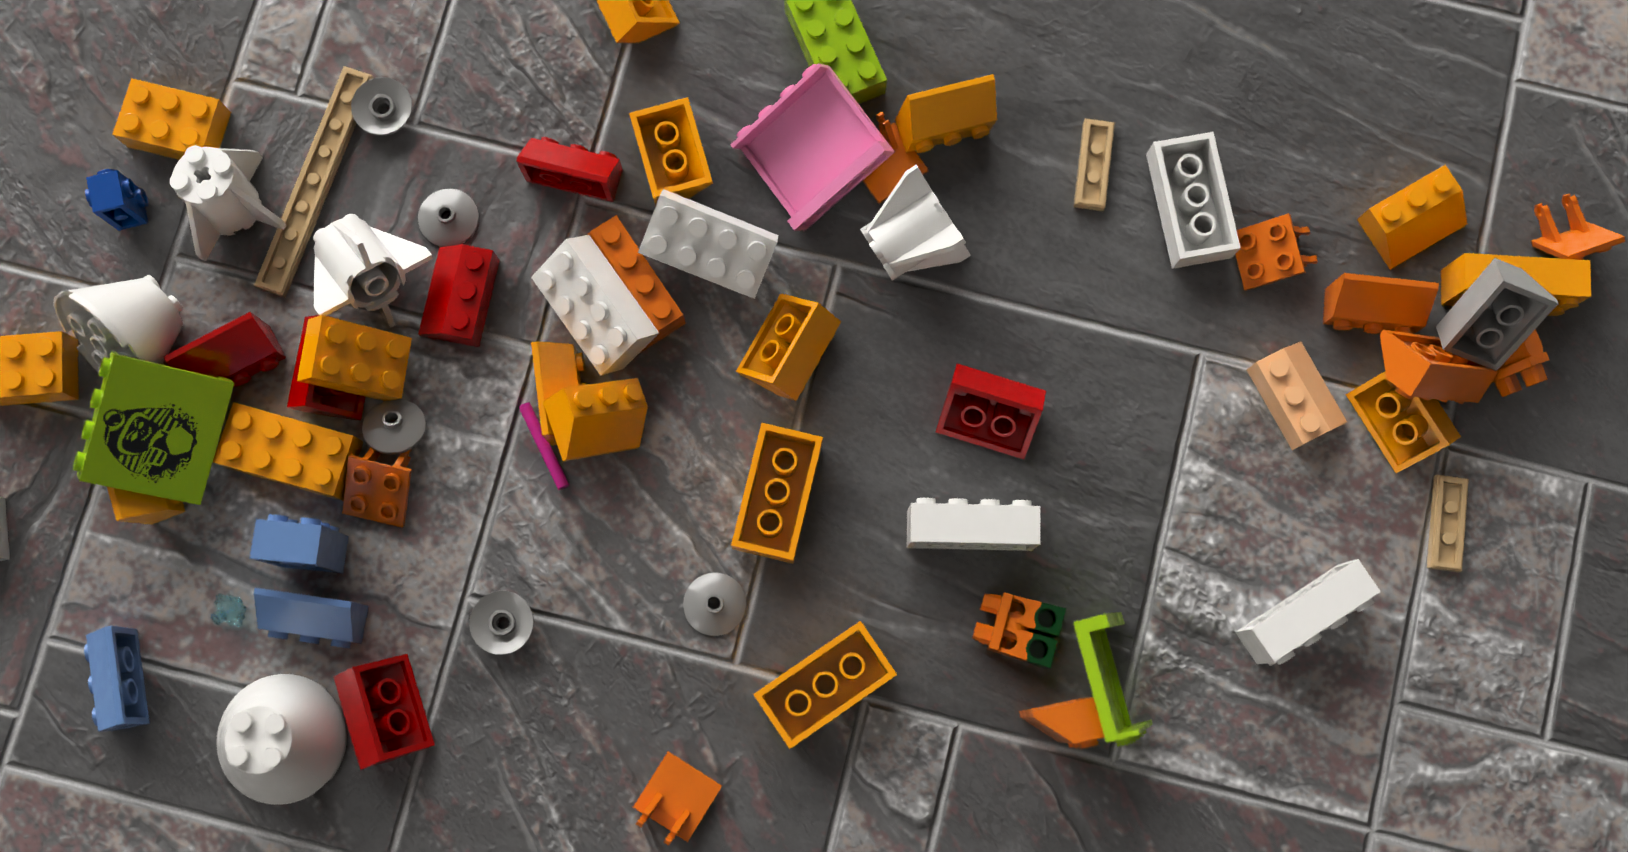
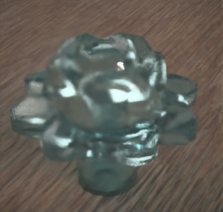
[211,593,246,627]

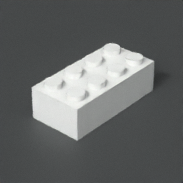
[1146,132,1241,269]
[638,189,778,299]
[531,235,659,376]
[907,498,1040,551]
[1235,559,1381,666]

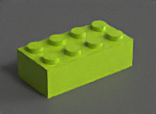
[785,0,887,104]

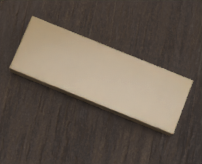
[1074,119,1115,211]
[1427,475,1469,572]

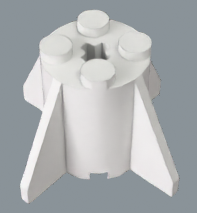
[170,145,286,261]
[860,165,971,281]
[313,214,433,328]

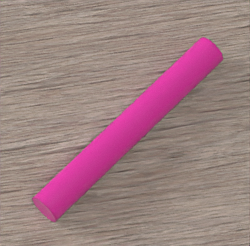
[519,402,570,490]

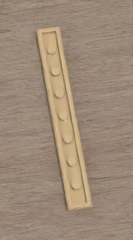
[254,66,373,298]

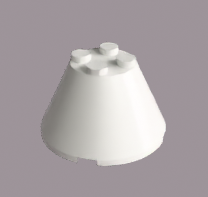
[53,275,183,378]
[217,674,347,805]

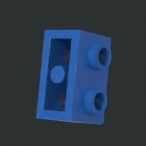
[85,169,149,231]

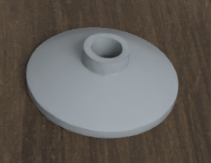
[351,77,413,136]
[418,189,479,247]
[362,399,426,455]
[683,573,746,636]
[469,591,534,655]

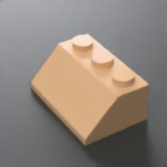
[1247,342,1347,451]

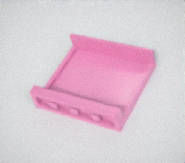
[730,63,895,231]

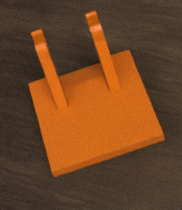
[863,112,929,204]
[1531,193,1625,260]
[1235,213,1318,291]
[342,447,412,528]
[633,751,722,846]

